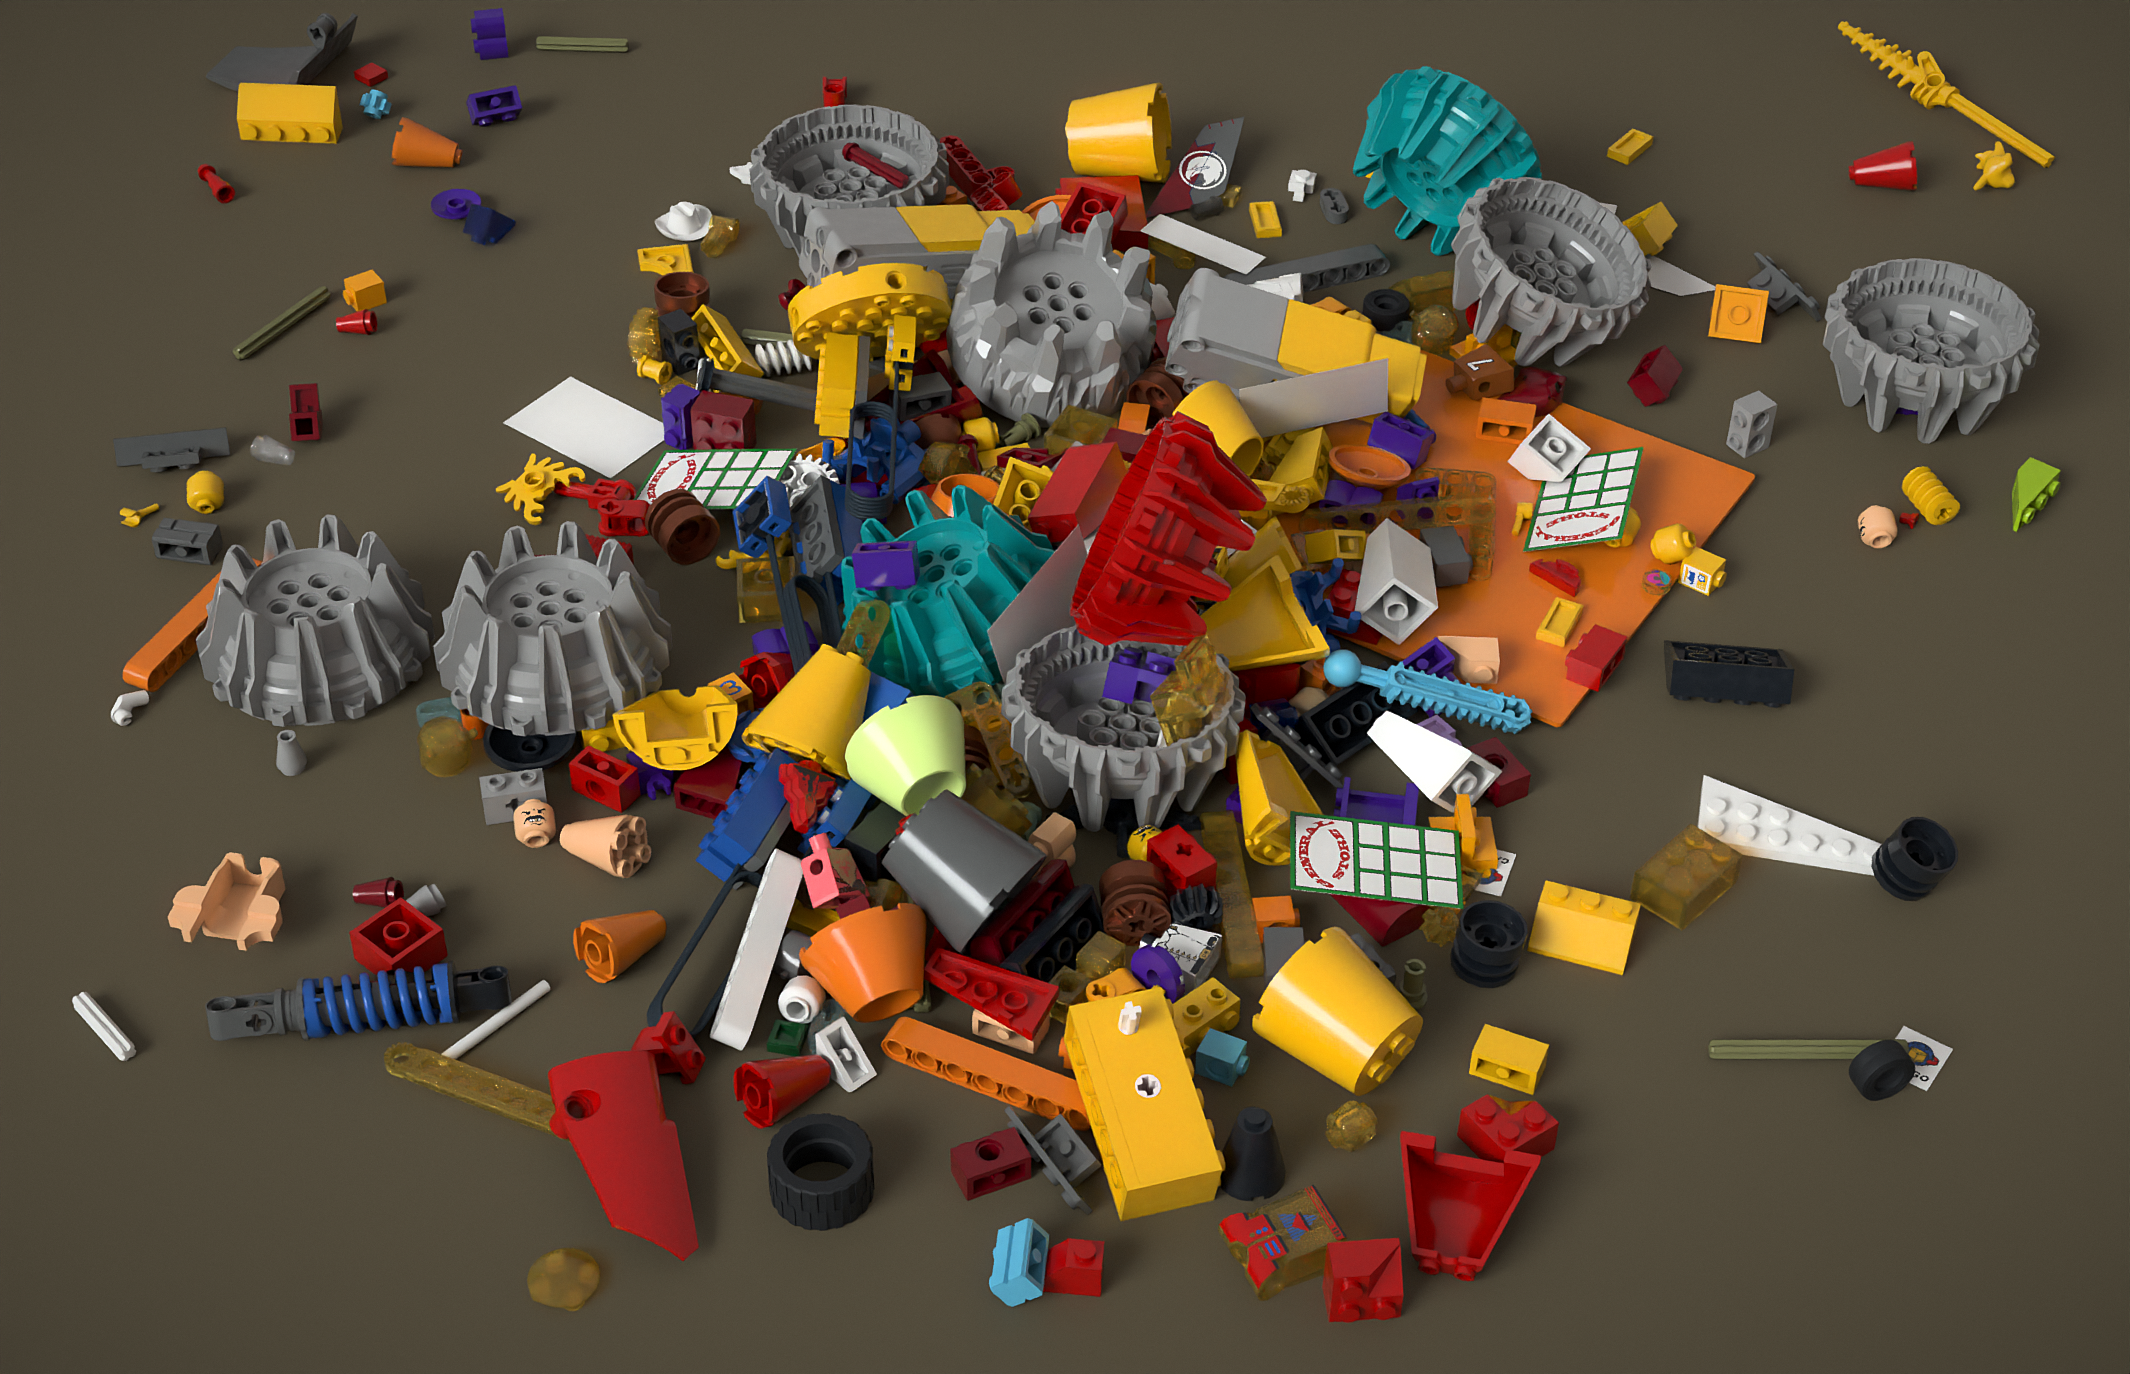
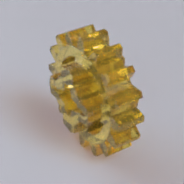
[627,307,661,364]

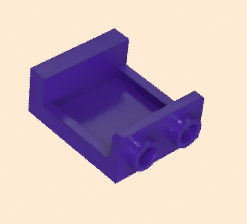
[1334,777,1419,826]

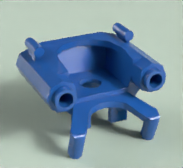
[822,417,943,504]
[1289,558,1362,653]

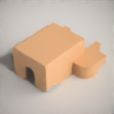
[168,852,286,951]

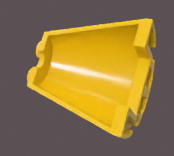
[1192,516,1303,601]
[1198,555,1330,672]
[742,644,871,780]
[613,685,738,770]
[1235,730,1324,866]

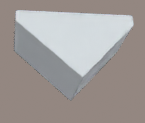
[815,1016,877,1093]

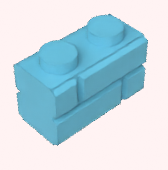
[989,1218,1049,1307]

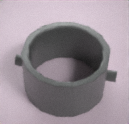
[774,930,813,980]

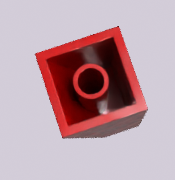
[1027,442,1127,543]

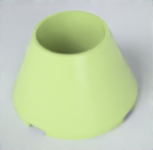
[845,695,966,816]

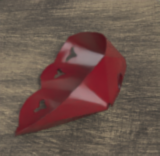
[1497,367,1567,417]

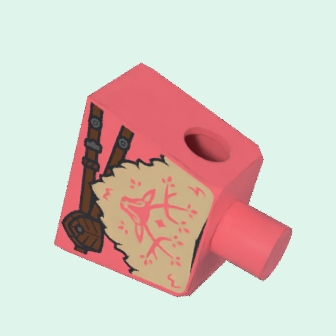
[801,833,870,909]

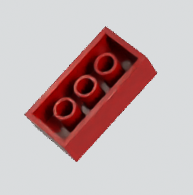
[1061,181,1128,244]

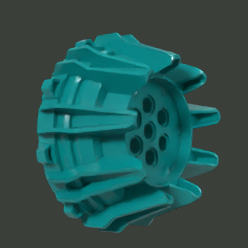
[1353,66,1542,256]
[841,485,1055,701]

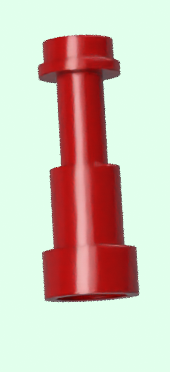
[198,164,235,203]

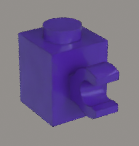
[626,752,674,800]

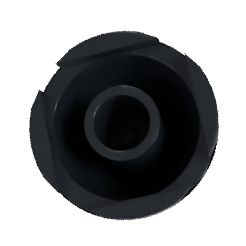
[1220,1107,1286,1201]

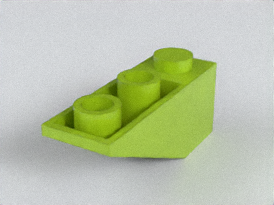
[2012,457,2061,532]

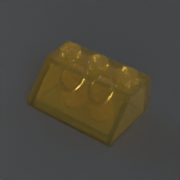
[1389,269,1457,320]

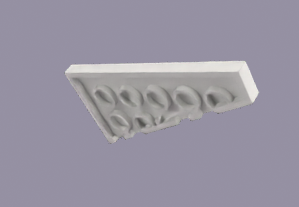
[1695,775,1882,876]

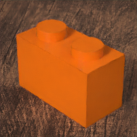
[1476,397,1536,445]

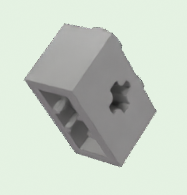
[479,768,547,825]

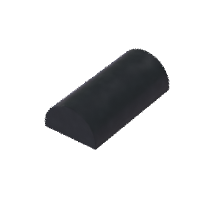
[1294,661,1418,766]
[999,884,1108,990]

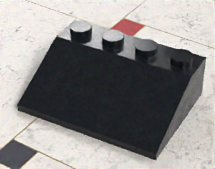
[1664,640,1795,708]

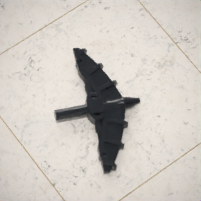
[1046,798,1201,858]

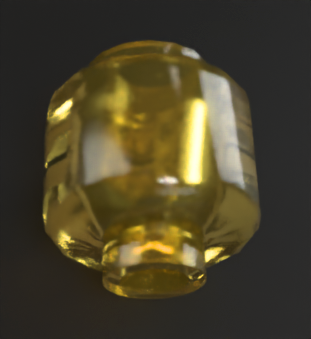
[1325,1100,1378,1152]

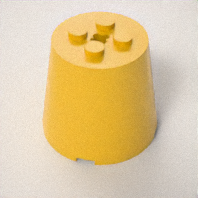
[1065,83,1172,183]
[1252,927,1423,1096]

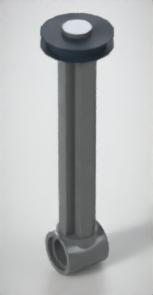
[697,356,817,411]

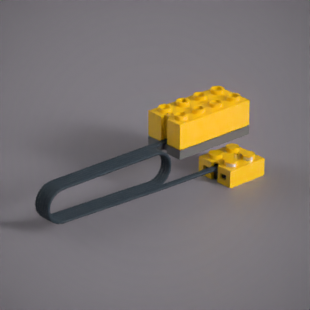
[814,315,916,520]

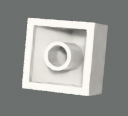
[1507,414,1591,482]

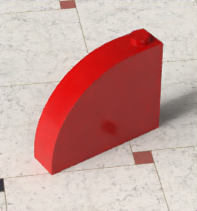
[1055,175,1149,252]

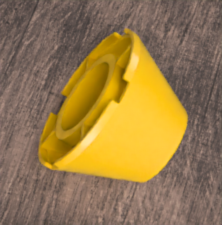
[1172,380,1264,477]

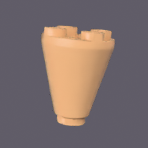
[560,815,651,878]

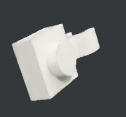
[1288,170,1317,202]

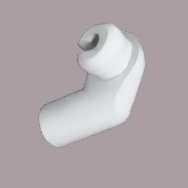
[111,690,149,726]

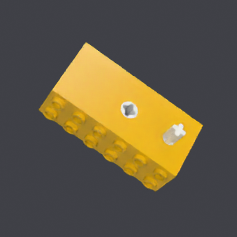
[1064,987,1225,1221]

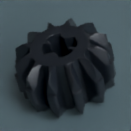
[1169,884,1224,930]

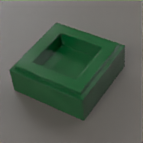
[766,1019,808,1056]

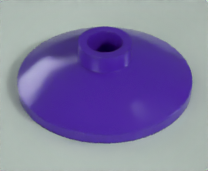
[431,189,481,219]

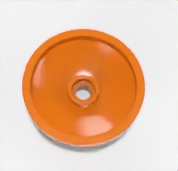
[1328,444,1411,490]

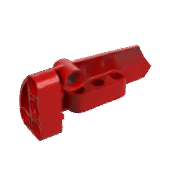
[548,1051,699,1261]

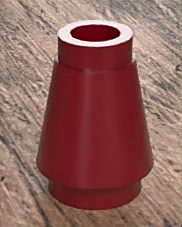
[353,877,404,908]

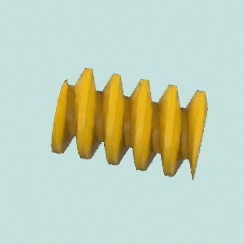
[1902,466,1960,525]

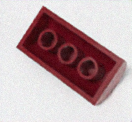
[970,859,1075,967]
[1330,894,1434,947]

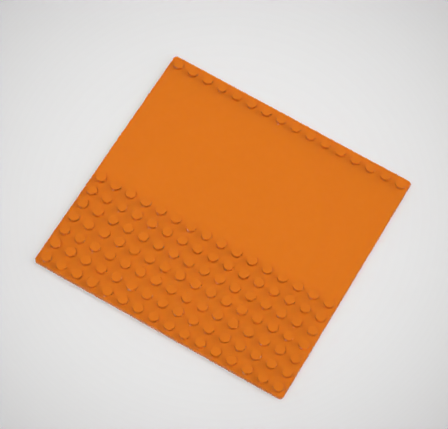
[1249,333,1755,727]

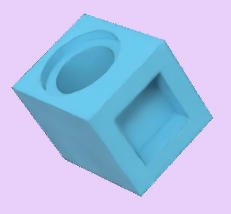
[1195,1028,1250,1087]

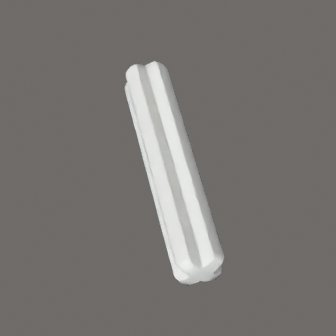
[72,992,136,1061]

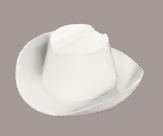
[655,202,712,241]

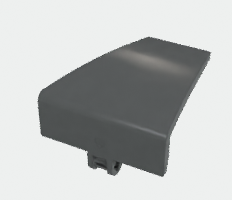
[206,13,358,91]

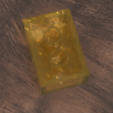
[1630,824,1743,931]

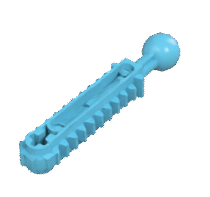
[1323,649,1533,734]

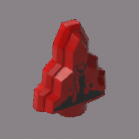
[779,760,838,834]

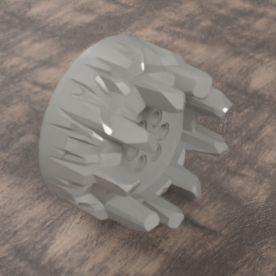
[946,201,1157,428]

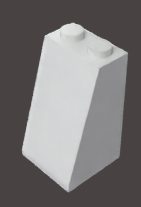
[1354,518,1438,645]
[1367,710,1502,813]

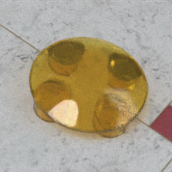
[527,1248,600,1311]

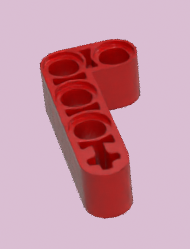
[940,135,1015,202]
[970,172,1023,211]

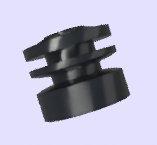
[1871,817,1958,901]
[1450,900,1528,988]

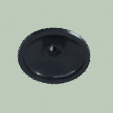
[483,724,576,772]

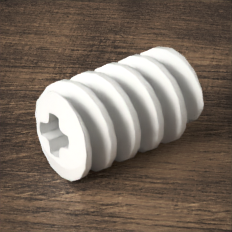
[755,340,812,377]

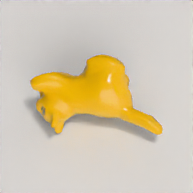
[1973,141,2015,191]

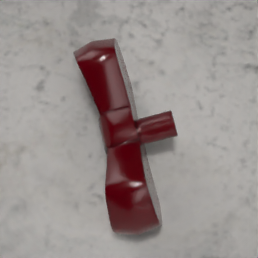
[778,279,805,311]

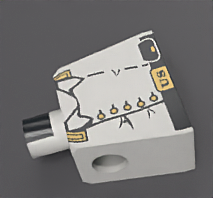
[1139,924,1222,995]

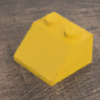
[1622,201,1678,256]

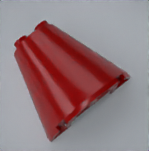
[1400,1130,1541,1281]

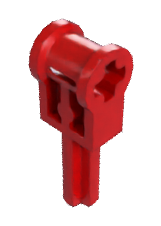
[554,478,636,511]

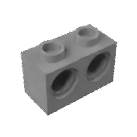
[1726,390,1778,458]

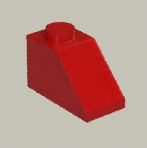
[1043,1238,1105,1297]

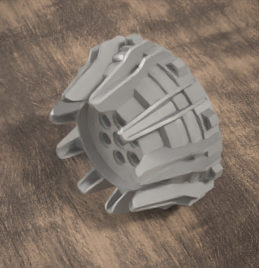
[749,104,949,259]
[1451,177,1652,367]
[1823,258,2040,444]
[196,514,435,727]
[433,521,673,736]
[1001,624,1246,832]

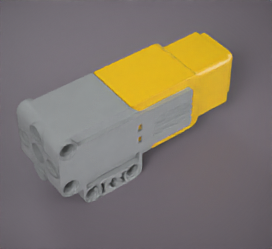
[799,204,1035,305]
[1165,268,1427,424]

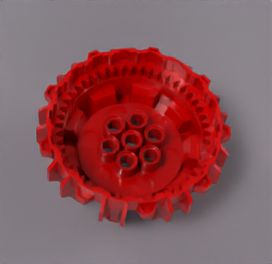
[1069,411,1267,646]

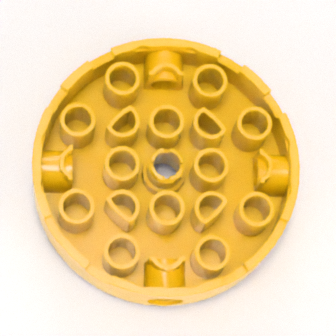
[788,263,952,361]

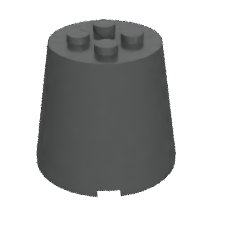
[882,789,1047,954]

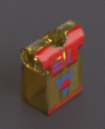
[1218,1185,1347,1301]

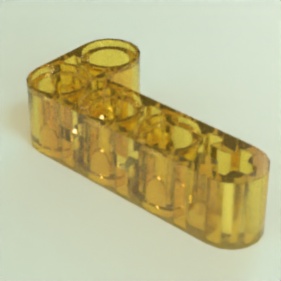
[944,681,1034,798]

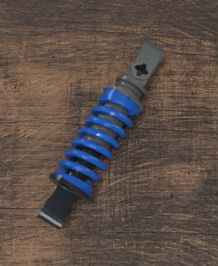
[205,960,512,1041]

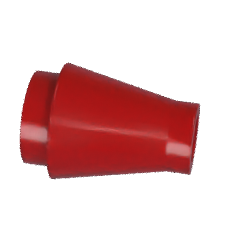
[336,309,378,335]

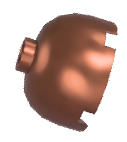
[914,413,963,462]

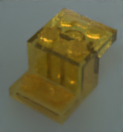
[1150,634,1226,747]

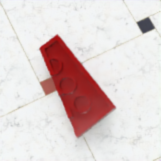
[924,947,1059,1041]

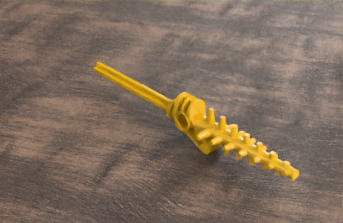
[1838,21,2055,168]

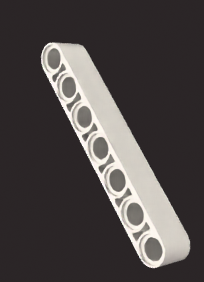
[710,848,803,1051]

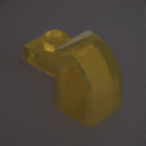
[918,441,978,485]

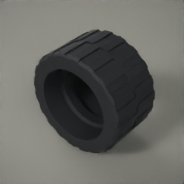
[767,1113,875,1231]

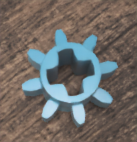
[359,89,392,119]

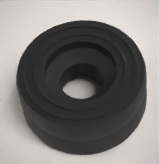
[1362,289,1410,332]
[1849,1040,1915,1101]

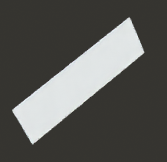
[1140,214,1266,275]

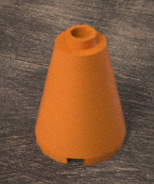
[392,117,463,168]
[573,910,667,983]

